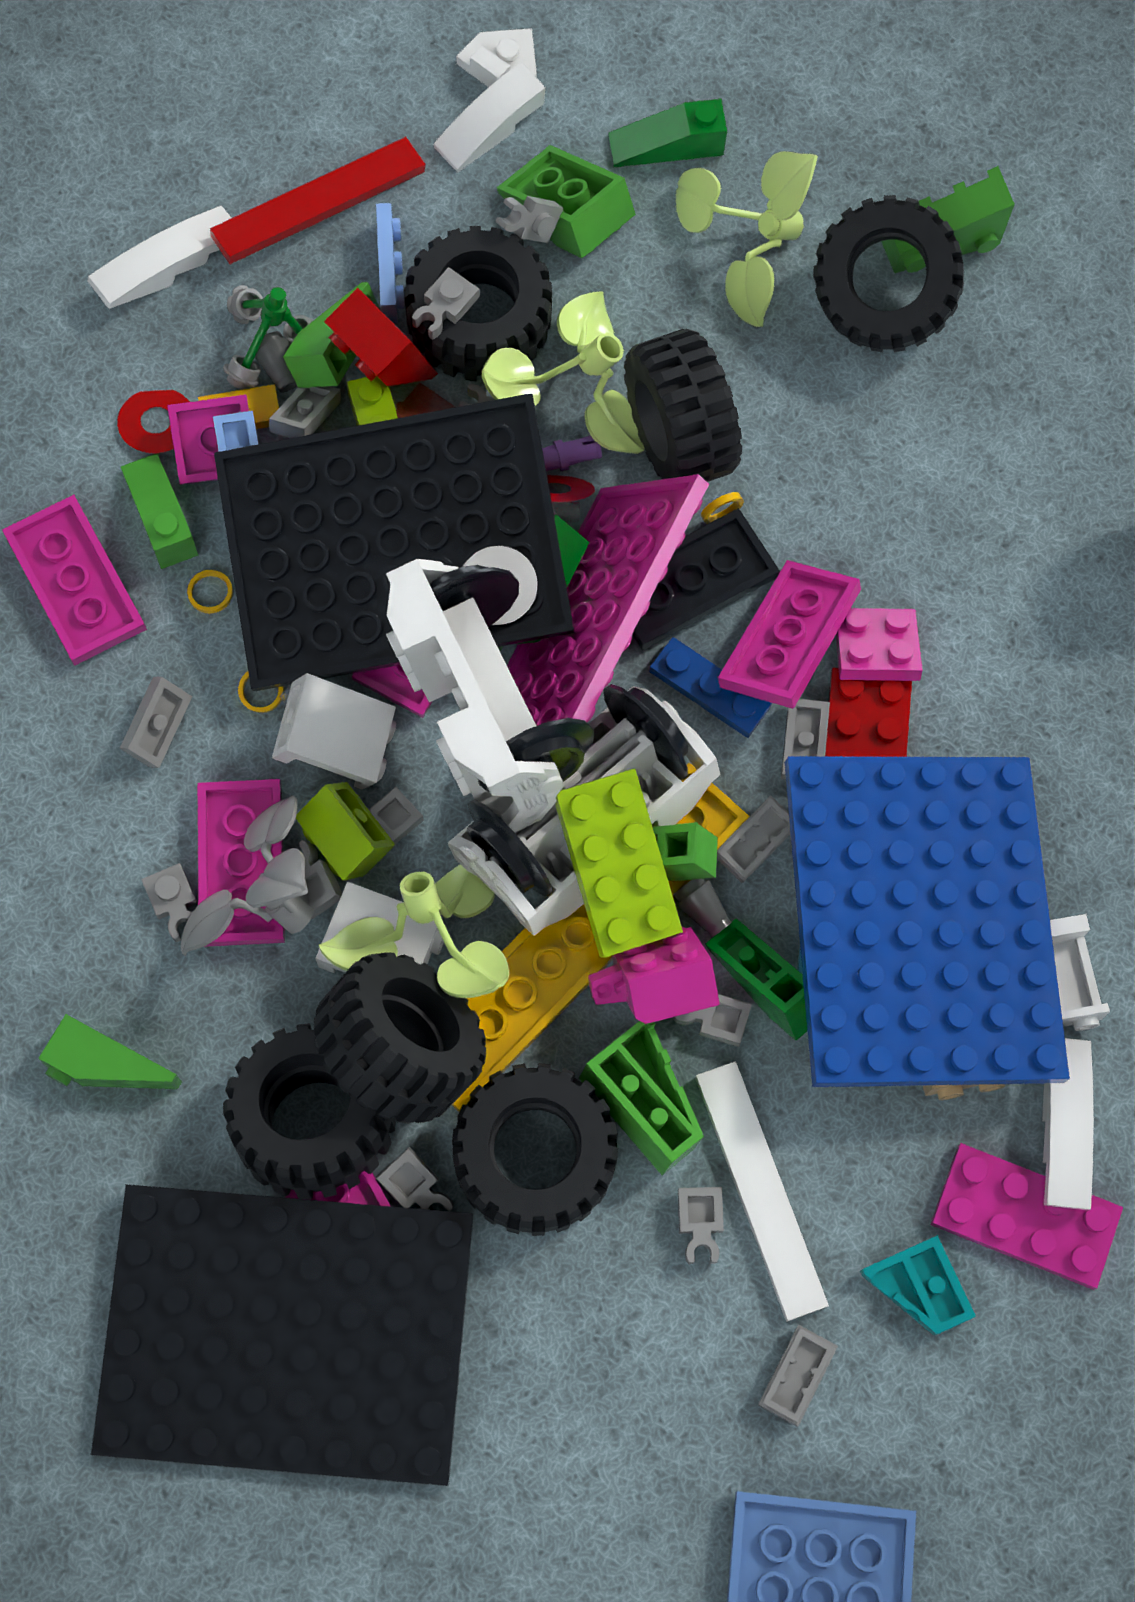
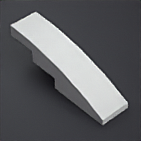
[87,206,231,309]
[1042,1038,1094,1210]

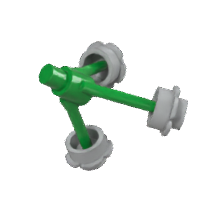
[223,285,314,389]

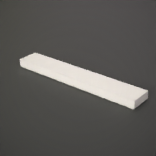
[695,1061,829,1322]

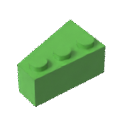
[881,166,1015,273]
[579,1021,704,1176]

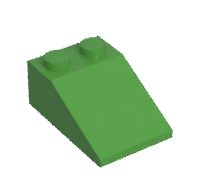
[497,145,636,258]

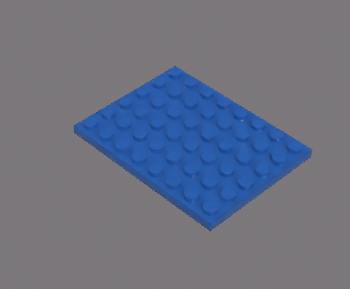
[784,756,1070,1087]

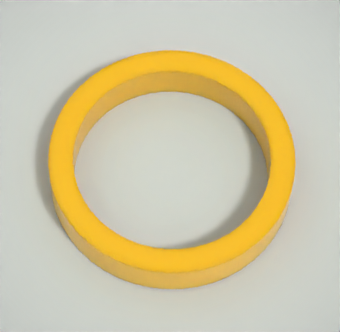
[701,492,744,524]
[187,570,233,613]
[238,671,285,713]

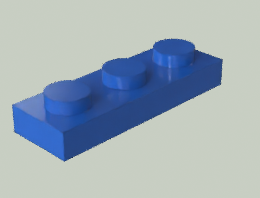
[649,637,772,738]

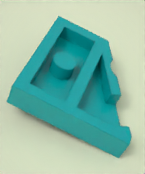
[860,1235,976,1336]

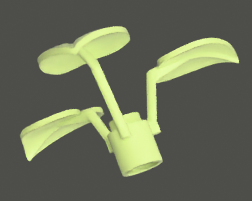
[676,151,818,327]
[481,291,644,454]
[319,864,509,998]

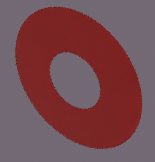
[117,390,190,453]
[547,475,595,502]

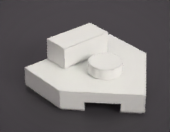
[456,29,537,87]

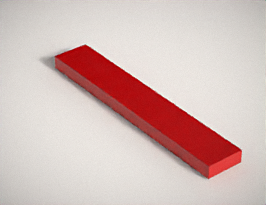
[210,137,426,264]

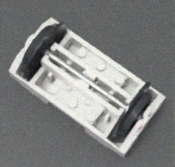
[386,559,594,832]
[448,684,720,936]

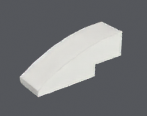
[434,62,545,173]

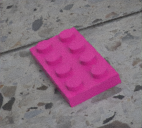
[2,495,147,666]
[718,560,861,709]
[197,779,285,947]
[930,1143,1123,1290]

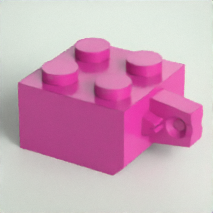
[588,927,720,1024]

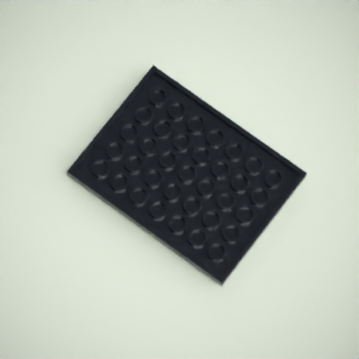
[214,393,575,692]
[91,1184,474,1486]

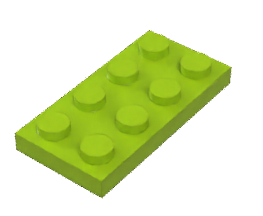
[555,768,683,958]

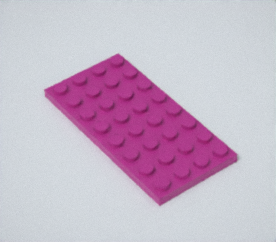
[507,474,709,726]

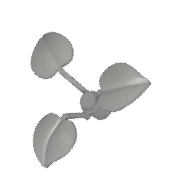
[181,795,314,957]

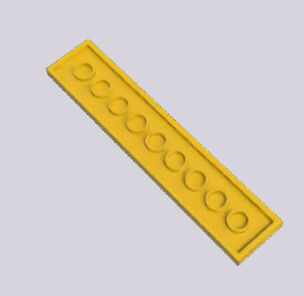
[452,762,750,1112]

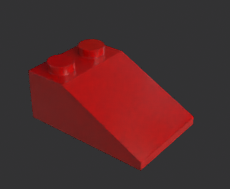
[324,287,438,386]

